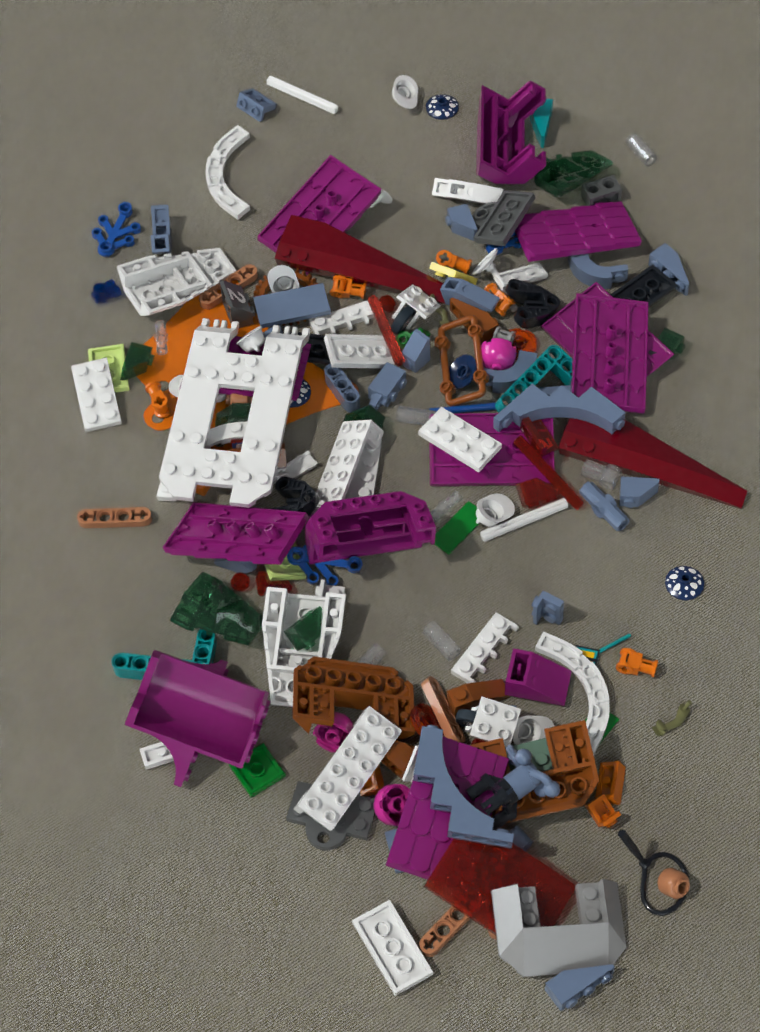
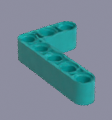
[495,345,572,412]
[111,626,217,680]

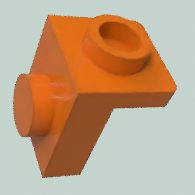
[585,794,621,828]

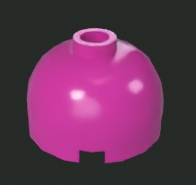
[481,338,517,370]
[313,712,354,753]
[373,784,410,826]

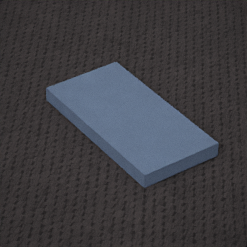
[253,283,331,328]

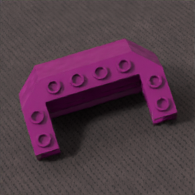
[476,80,547,184]
[305,491,436,564]

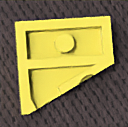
[429,262,478,285]

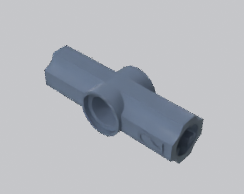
[579,481,630,531]

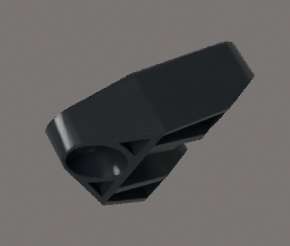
[505,279,560,329]
[270,477,320,516]

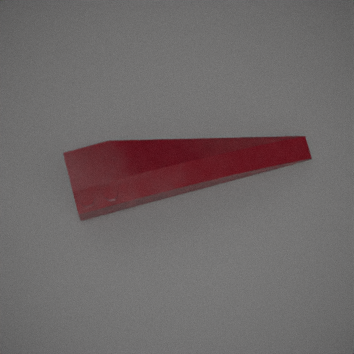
[274,215,446,305]
[558,418,747,509]

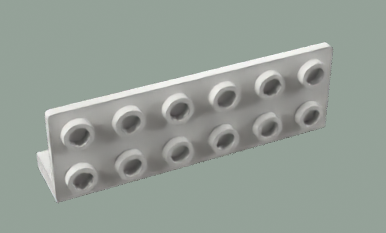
[309,420,384,519]
[294,706,402,831]

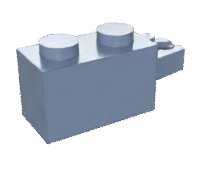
[368,362,407,413]

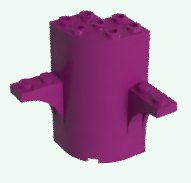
[124,649,271,787]

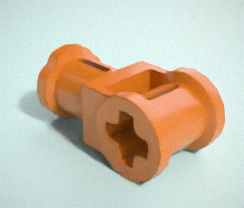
[436,250,472,274]
[329,275,367,299]
[484,283,516,317]
[145,381,171,418]
[615,648,659,678]

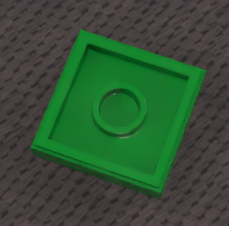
[229,743,286,798]

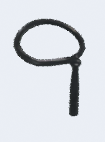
[618,830,689,916]

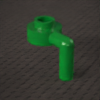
[396,328,431,349]

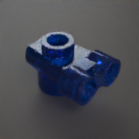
[90,279,122,304]

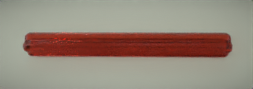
[367,295,405,366]
[514,435,584,510]

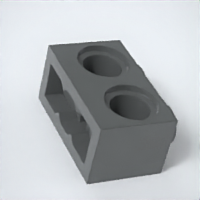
[581,175,622,206]

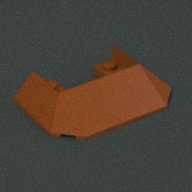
[292,656,415,741]
[470,720,599,823]

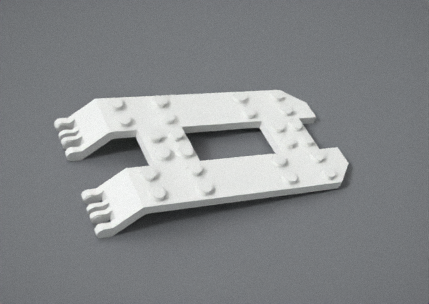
[159,318,310,508]

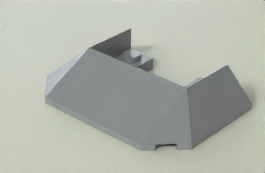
[491,879,626,977]

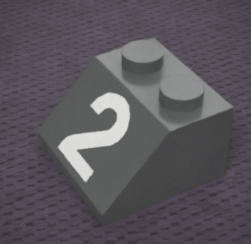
[219,280,255,328]

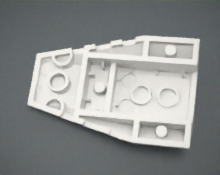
[117,248,236,316]
[262,587,346,707]

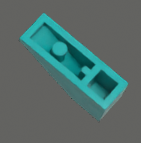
[530,99,553,148]

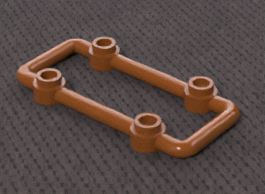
[435,315,490,406]

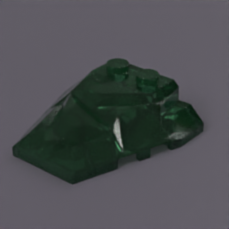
[534,150,613,197]
[170,571,263,646]

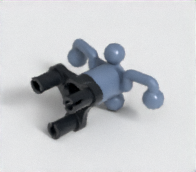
[465,745,560,831]

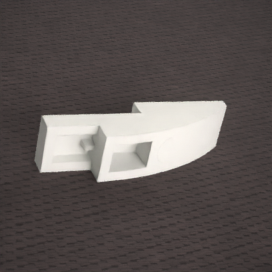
[432,178,504,204]

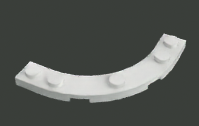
[206,125,250,220]
[156,422,247,501]
[535,631,609,755]

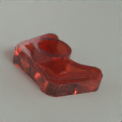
[255,571,293,596]

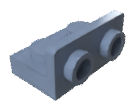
[236,88,277,122]
[531,591,564,625]

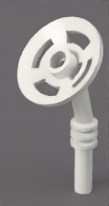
[472,248,518,312]

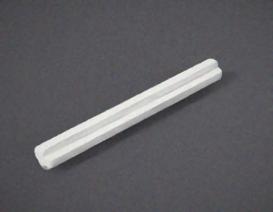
[267,76,338,114]
[480,498,568,542]

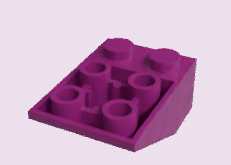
[504,648,572,706]

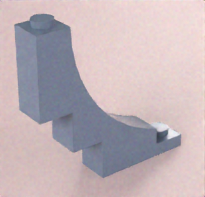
[493,384,625,434]
[413,725,514,848]

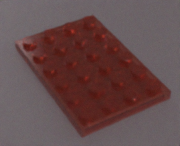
[423,829,575,935]

